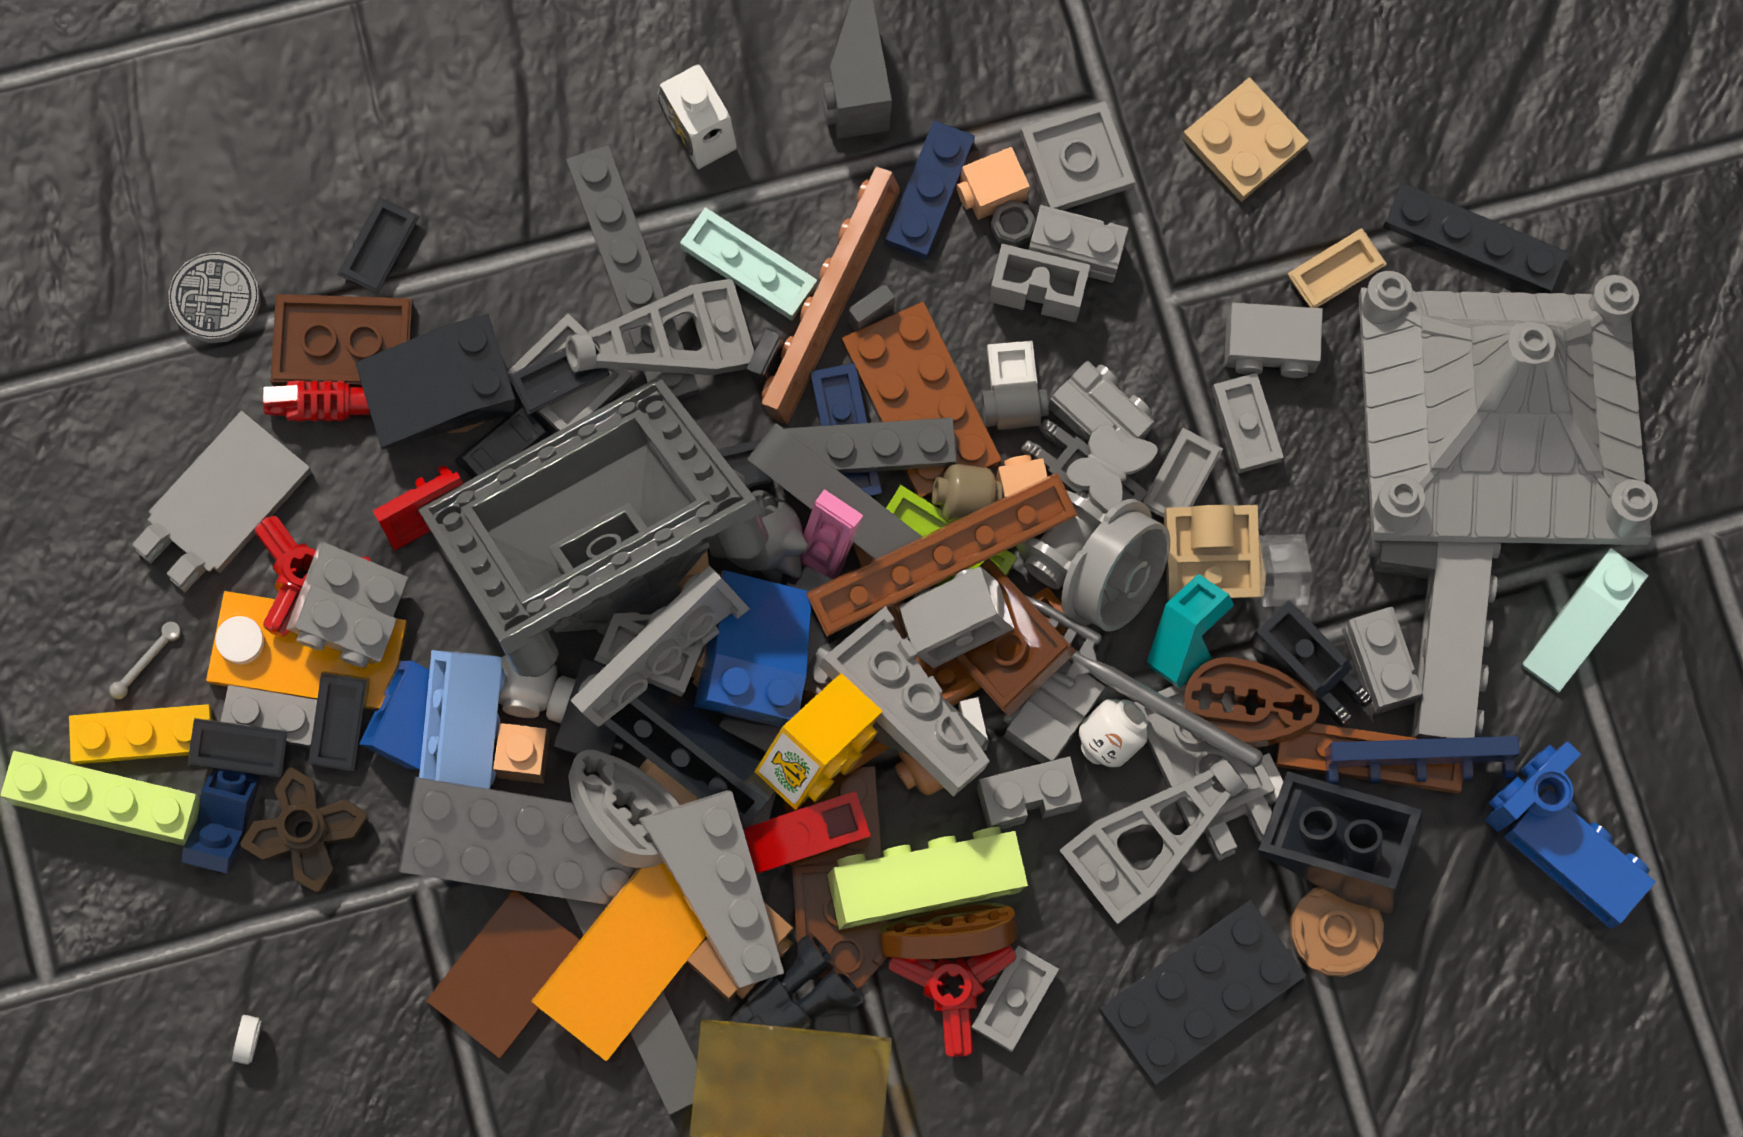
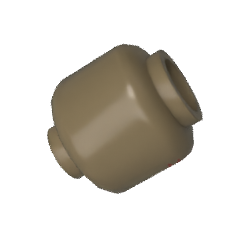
[932,464,1002,523]

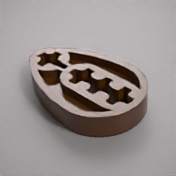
[1183,657,1319,748]
[879,903,1018,959]

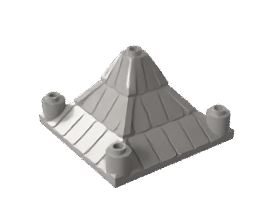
[1358,271,1658,545]

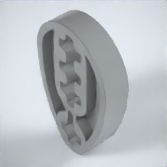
[568,750,679,868]

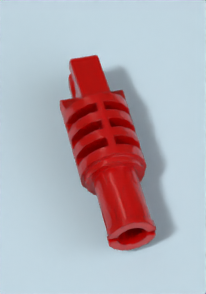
[263,381,370,422]

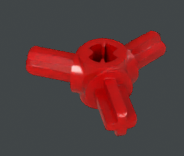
[255,516,370,637]
[888,945,1017,1057]

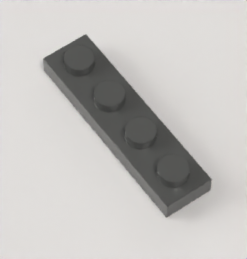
[785,417,956,474]

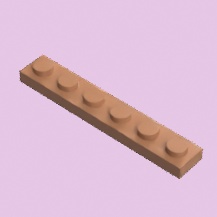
[761,167,901,425]

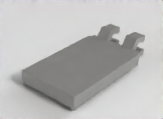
[132,411,312,592]
[1134,680,1275,861]

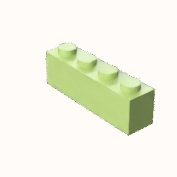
[0,751,200,846]
[827,827,1028,930]

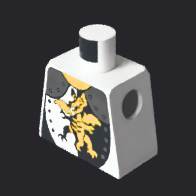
[656,64,737,169]

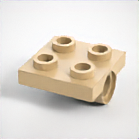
[1164,505,1261,600]

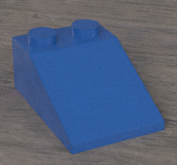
[694,570,811,728]

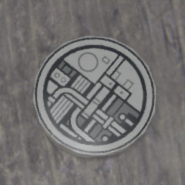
[168,252,261,343]

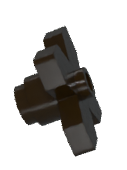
[240,767,369,894]

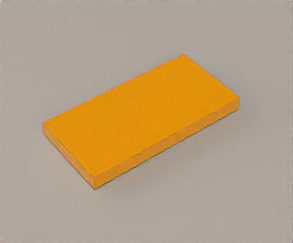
[206,591,408,711]
[531,862,706,1061]

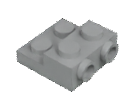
[286,542,408,668]

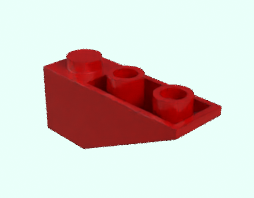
[744,791,871,874]

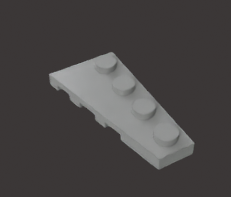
[570,566,750,727]
[819,606,989,797]
[639,790,784,988]

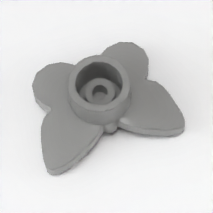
[1065,424,1158,513]

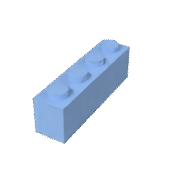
[419,650,505,789]

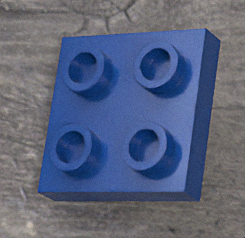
[1485,741,1581,832]

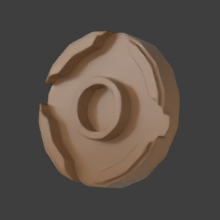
[1290,887,1384,977]

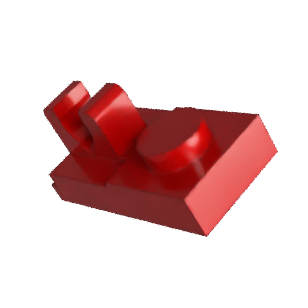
[373,465,463,551]

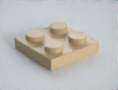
[1182,77,1309,202]

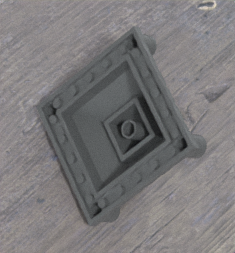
[418,376,769,677]

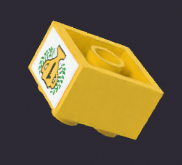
[754,673,883,810]

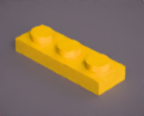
[69,704,212,764]

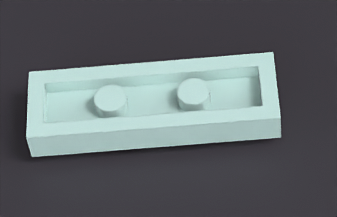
[680,207,817,321]

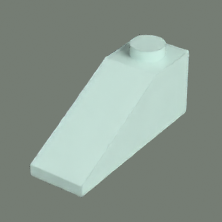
[1521,548,1648,693]

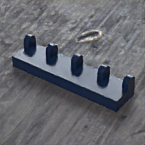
[1325,736,1520,785]

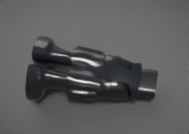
[701,932,864,1083]

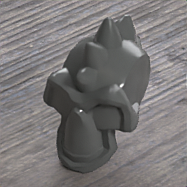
[708,469,808,584]

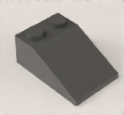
[822,0,892,139]

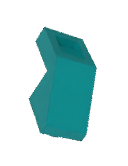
[1147,574,1234,688]

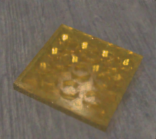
[690,1019,892,1137]

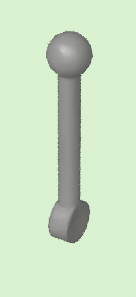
[109,622,181,699]

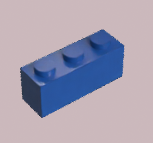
[1503,789,1656,929]

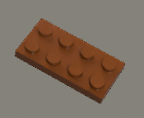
[841,301,1002,499]

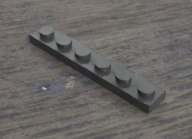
[566,145,699,400]

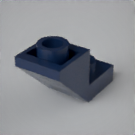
[181,768,260,874]

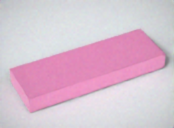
[800,489,863,579]

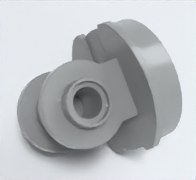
[1017,490,1170,631]

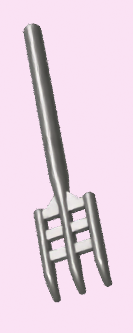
[1026,596,1263,768]

